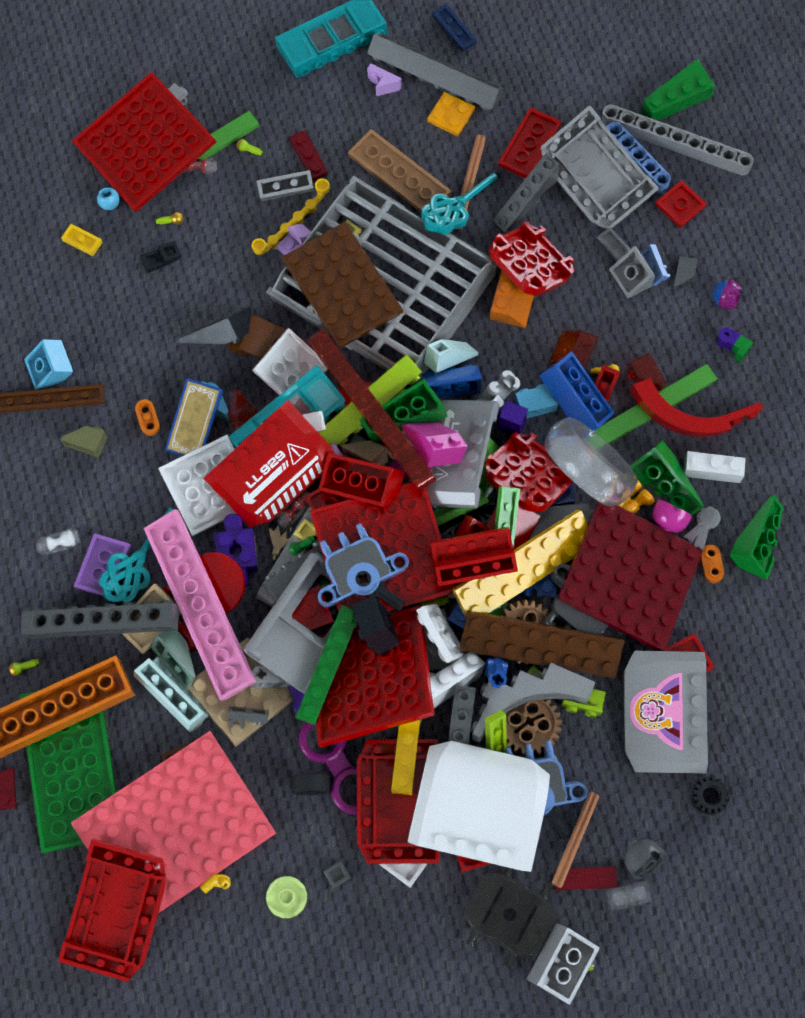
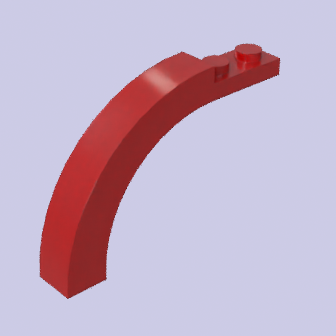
[630,378,763,437]

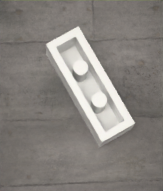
[683,451,745,483]

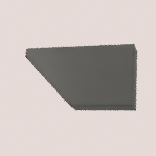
[673,256,698,289]

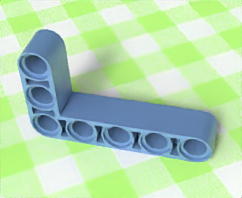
[606,122,671,194]

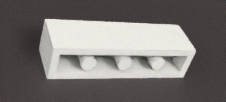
[430,652,485,708]

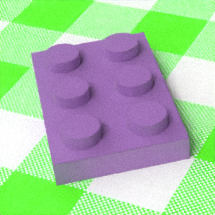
[74,533,131,597]

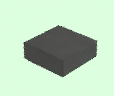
[323,860,351,889]

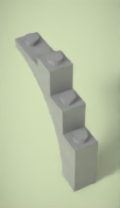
[471,663,595,743]

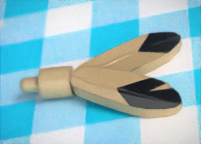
[269,521,296,561]

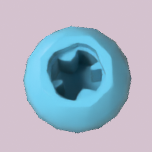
[97,188,120,210]

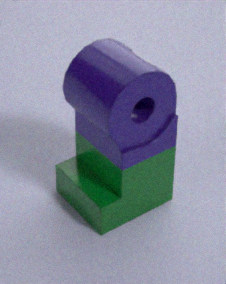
[717,327,753,363]

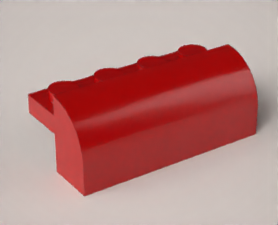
[430,527,518,586]

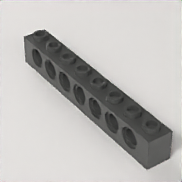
[21,600,179,639]

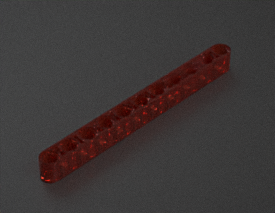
[307,329,437,492]

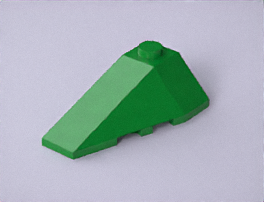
[628,440,704,515]
[730,495,783,579]

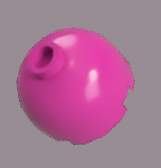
[652,499,692,533]

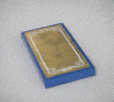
[165,378,223,456]

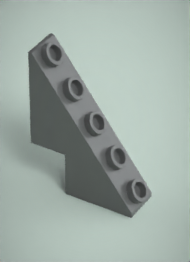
[493,153,559,232]
[448,685,476,744]

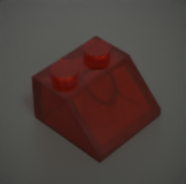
[549,330,599,371]

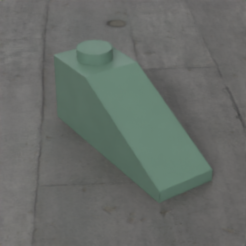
[151,630,196,690]

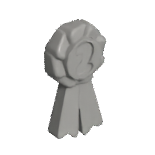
[684,506,721,550]

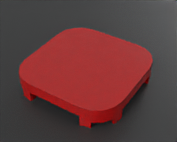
[489,221,575,296]
[483,432,576,512]

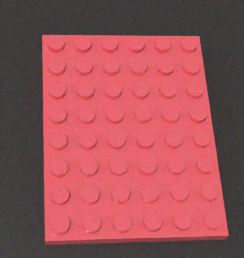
[71,731,276,913]

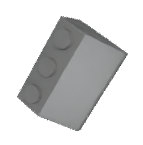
[527,923,599,1005]

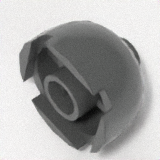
[624,839,666,880]

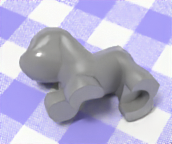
[475,370,520,409]

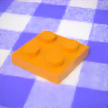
[427,92,475,136]

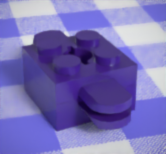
[214,513,258,588]

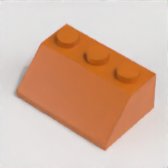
[490,271,534,328]

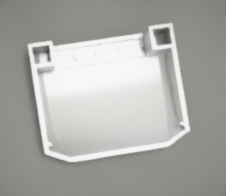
[408,741,550,872]

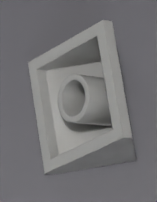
[609,246,655,298]

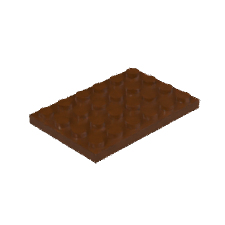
[281,222,403,349]

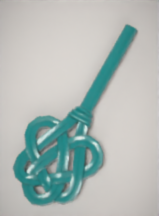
[421,173,497,234]
[99,507,174,603]

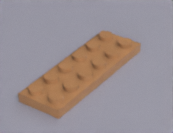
[348,129,452,213]

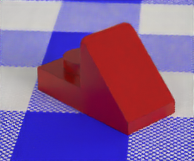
[595,365,620,402]

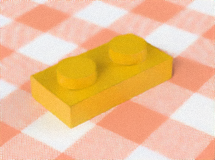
[61,224,103,256]

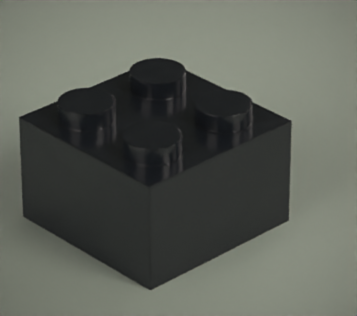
[353,595,400,655]

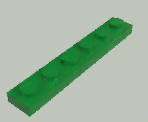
[295,605,356,725]

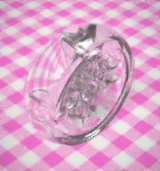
[544,417,638,507]

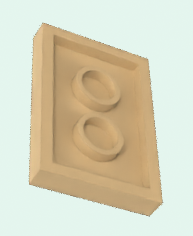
[123,584,181,654]

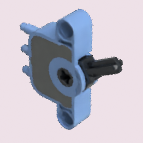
[318,523,409,611]
[505,740,587,839]

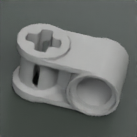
[252,665,290,689]

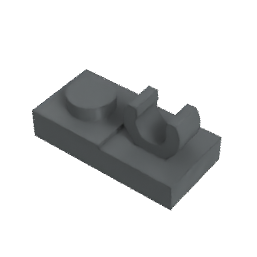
[227,706,269,729]

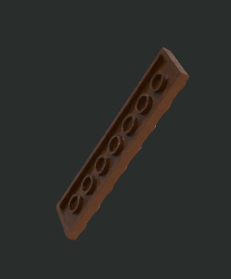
[459,610,624,678]

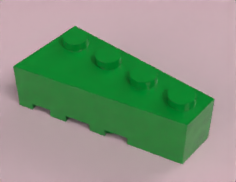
[641,59,715,121]
[360,379,448,443]

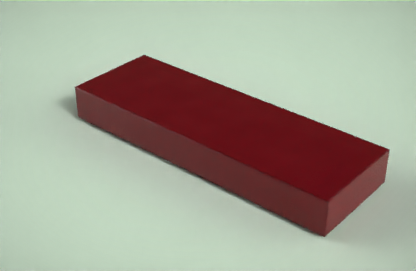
[553,867,617,891]

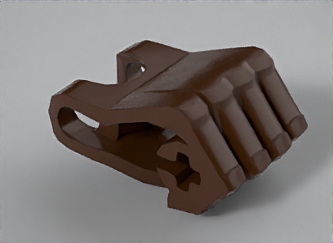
[227,314,286,359]

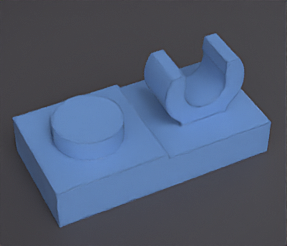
[641,244,671,286]

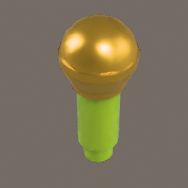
[156,212,183,225]

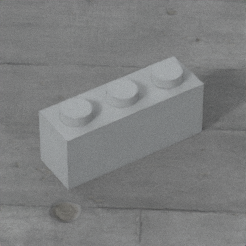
[257,170,314,201]

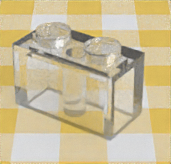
[604,881,652,912]

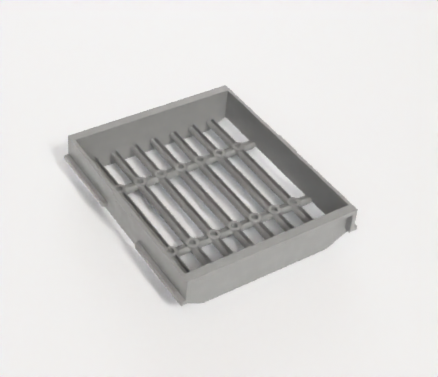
[266,176,498,386]

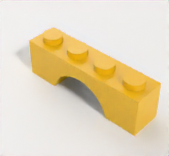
[391,720,420,796]

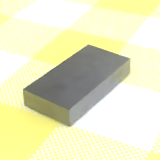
[596,228,631,262]

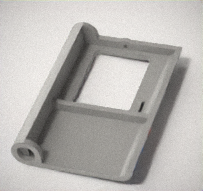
[243,552,357,694]

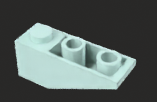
[424,339,478,373]

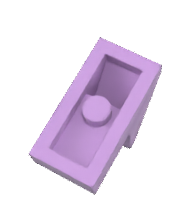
[367,64,402,96]
[276,224,311,255]

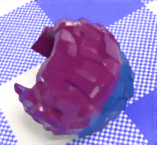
[712,280,742,309]

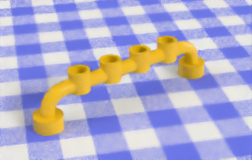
[252,178,330,255]

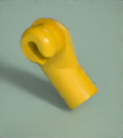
[199,874,231,894]

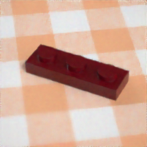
[289,130,328,182]

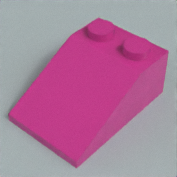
[402,421,467,467]

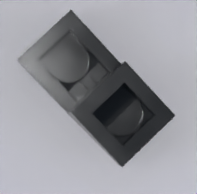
[140,241,182,273]

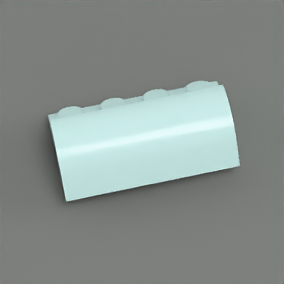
[134,657,209,732]

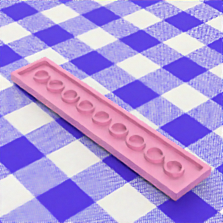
[144,509,256,701]

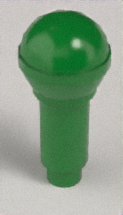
[289,535,316,555]

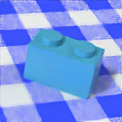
[515,384,558,418]

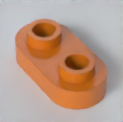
[135,399,160,436]
[700,545,724,583]

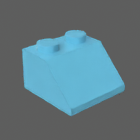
[24,339,73,390]

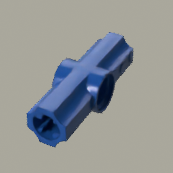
[484,655,508,688]

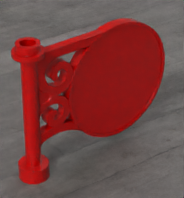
[161,552,245,652]

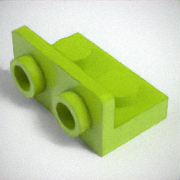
[561,689,606,718]

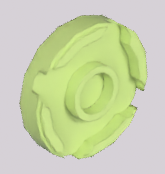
[266,876,307,918]

